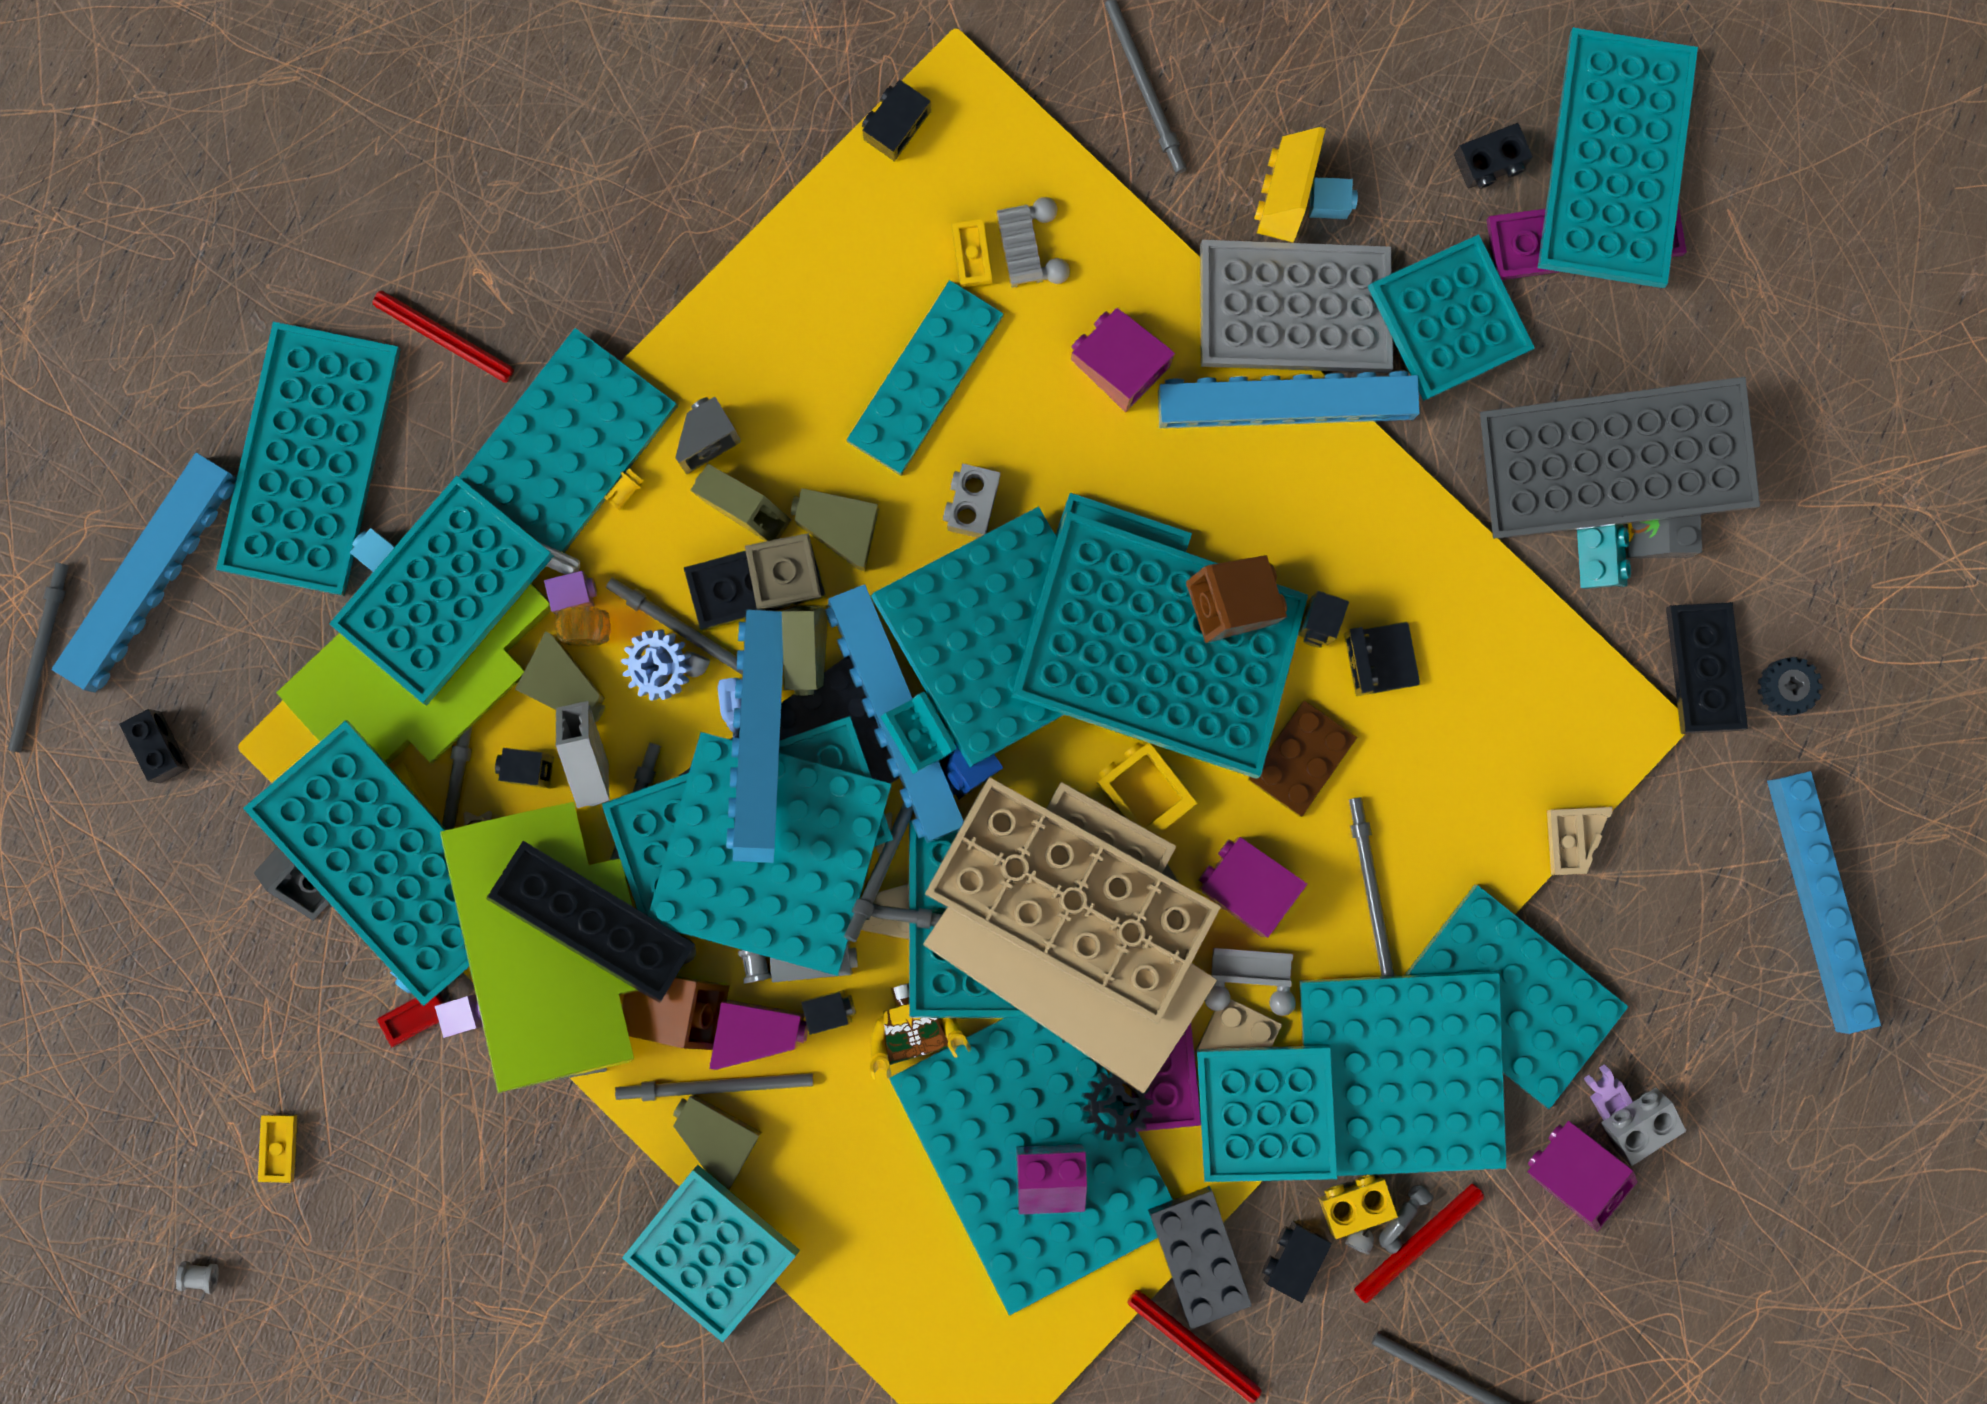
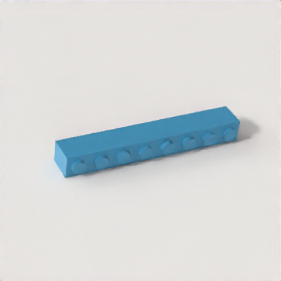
[1158,371,1420,429]
[51,452,237,693]
[825,584,964,843]
[726,610,783,863]
[1767,771,1881,1034]

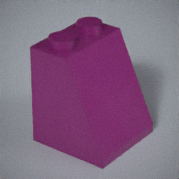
[1071,308,1175,413]
[1198,837,1307,937]
[709,1000,808,1070]
[1527,1121,1638,1232]
[1016,1144,1087,1214]

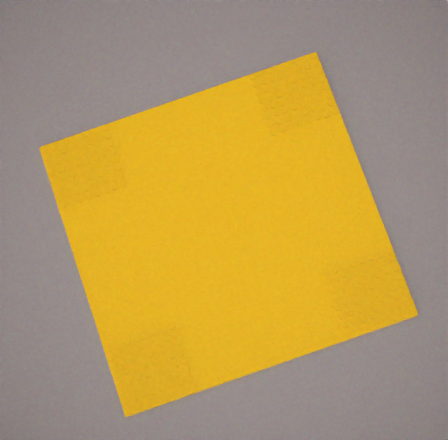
[238,29,1685,1404]

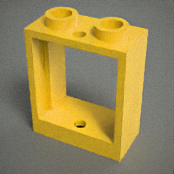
[1096,742,1198,835]

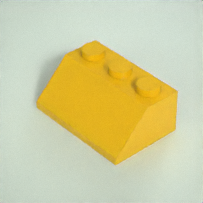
[1254,127,1326,243]

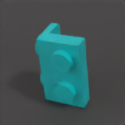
[1577,524,1631,589]
[881,692,956,774]

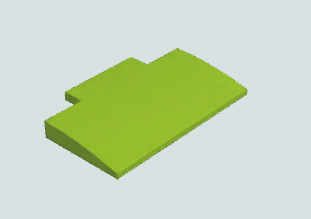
[276,583,551,765]
[440,802,638,1093]

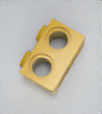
[1318,1175,1398,1239]

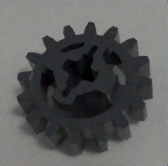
[1080,1072,1154,1142]

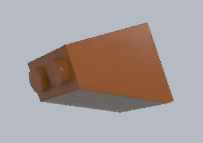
[1186,555,1287,644]
[622,976,730,1050]

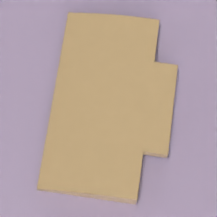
[925,777,1221,1024]
[923,907,1217,1093]

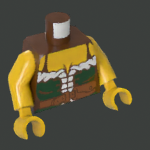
[870,983,971,1080]

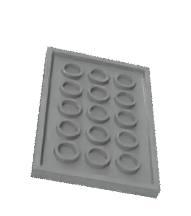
[1200,240,1393,373]

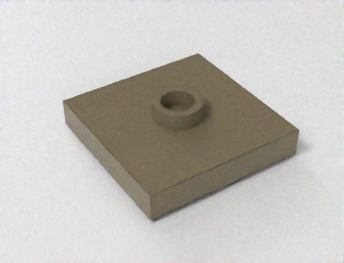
[745,533,822,610]

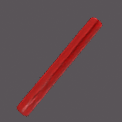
[372,291,514,383]
[1354,1184,1485,1303]
[1127,1290,1262,1403]

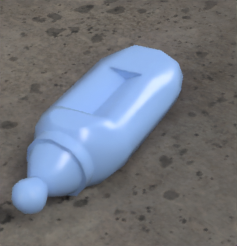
[717,678,741,738]

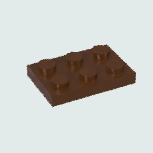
[1248,700,1357,817]

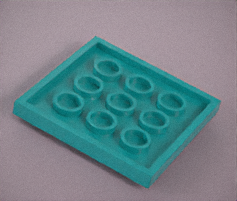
[1367,234,1535,401]
[1197,1045,1337,1182]
[622,1165,800,1343]

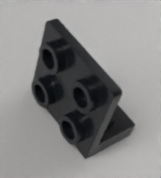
[1344,622,1420,697]

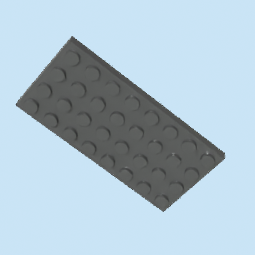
[1480,377,1760,539]

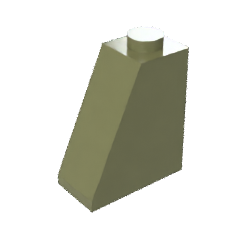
[690,464,791,541]
[791,488,879,571]
[782,605,828,695]
[515,631,605,723]
[673,1095,762,1190]

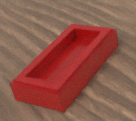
[376,993,445,1048]

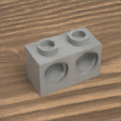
[943,464,1000,538]
[1601,1088,1686,1166]

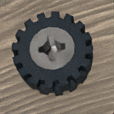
[1757,657,1823,716]

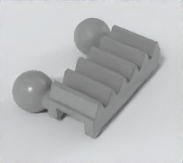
[997,197,1070,288]
[1205,948,1296,1016]

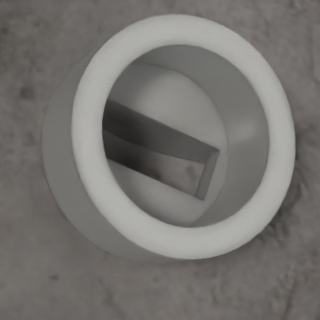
[685,651,710,677]
[1345,1230,1374,1255]

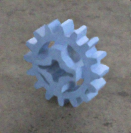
[621,629,692,701]

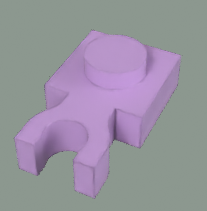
[1584,1065,1633,1120]

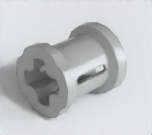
[738,950,772,984]
[176,1261,219,1294]

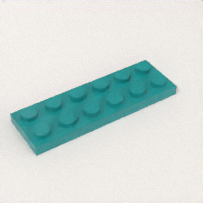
[846,280,1003,476]

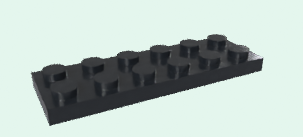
[486,841,695,1003]

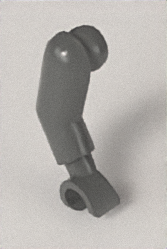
[1378,1185,1434,1254]

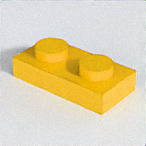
[952,218,992,288]
[258,1114,297,1183]

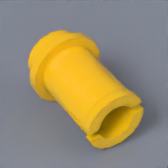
[604,468,644,510]

